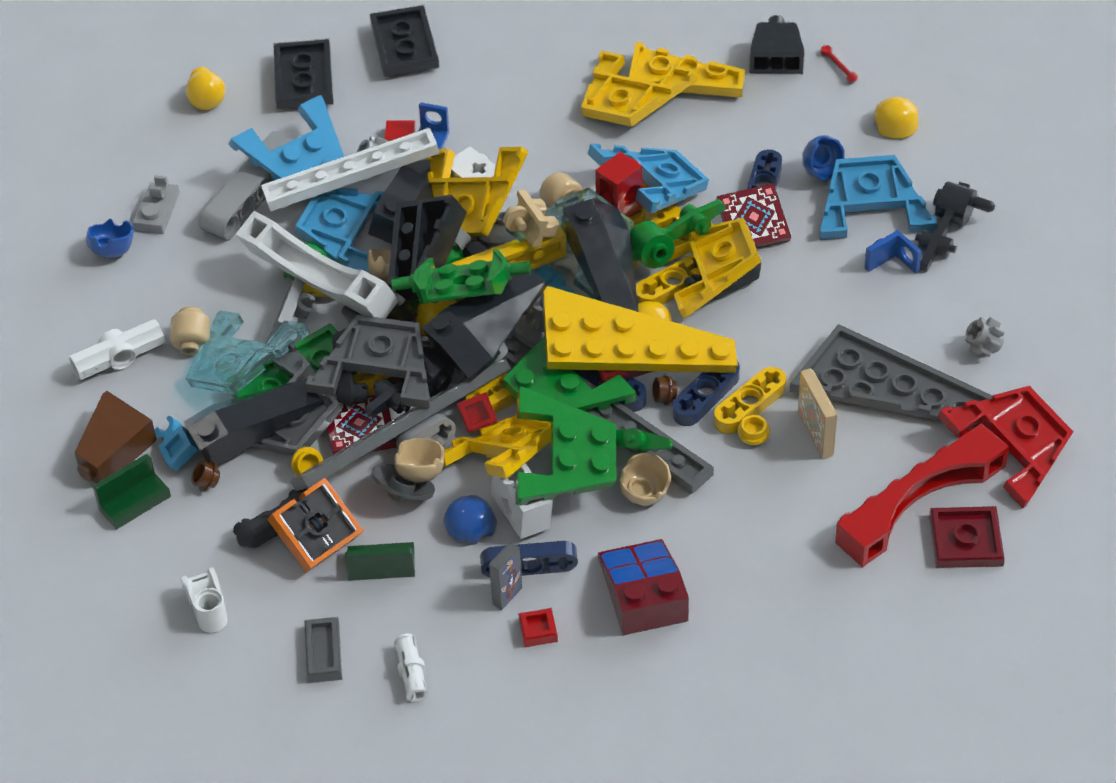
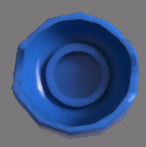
[802,135,845,182]
[86,218,134,259]
[443,495,497,544]

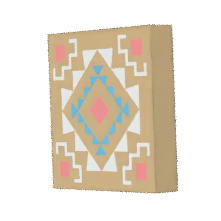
[798,368,837,459]

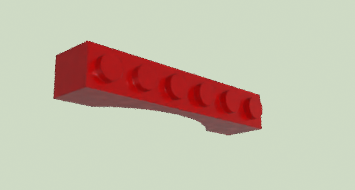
[835,423,1009,568]

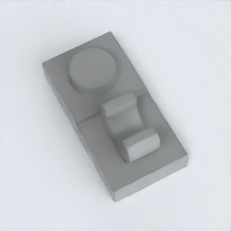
[133,175,180,234]
[268,277,316,343]

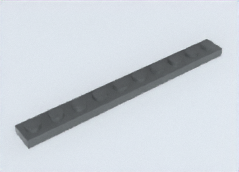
[502,331,714,494]

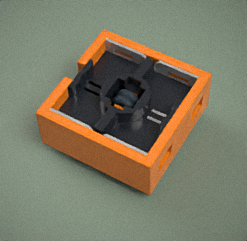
[267,478,364,573]

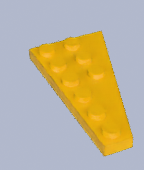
[542,286,737,373]

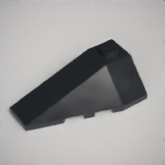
[561,199,639,312]
[184,378,323,466]

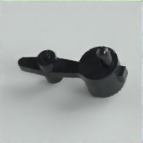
[915,181,995,271]
[364,346,454,417]

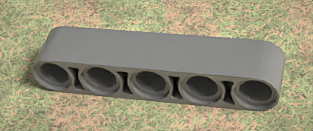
[199,131,296,240]

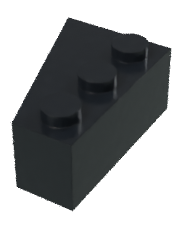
[388,194,467,301]

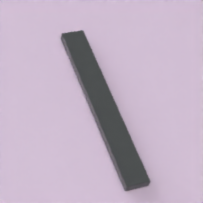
[290,359,511,491]

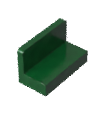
[93,454,171,530]
[345,542,415,581]

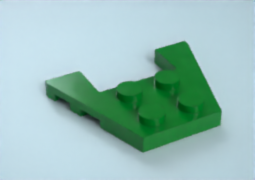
[503,336,636,411]
[515,387,616,505]

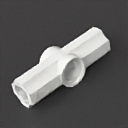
[68,319,166,380]

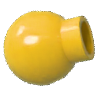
[186,67,225,110]

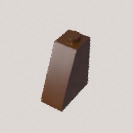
[74,391,157,483]

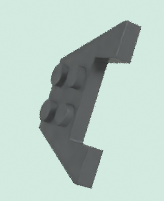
[306,315,430,409]
[252,340,342,455]

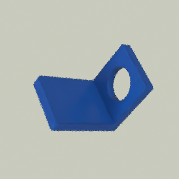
[418,102,450,149]
[864,230,922,273]

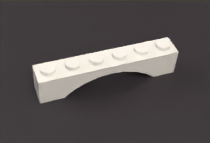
[236,211,399,319]

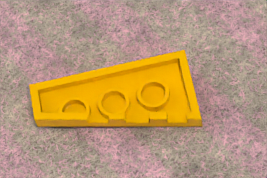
[629,42,745,97]

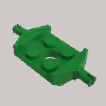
[391,249,531,304]

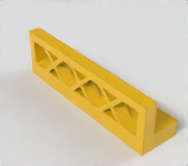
[450,227,567,269]

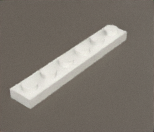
[261,128,440,212]

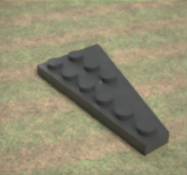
[790,324,993,428]

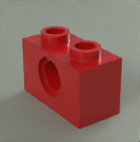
[595,151,643,222]

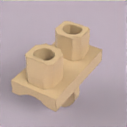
[503,190,559,247]

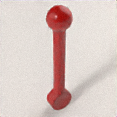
[821,45,858,83]

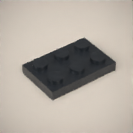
[369,5,439,77]
[273,39,334,109]

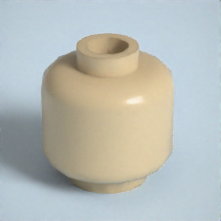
[540,172,583,215]
[170,307,211,355]

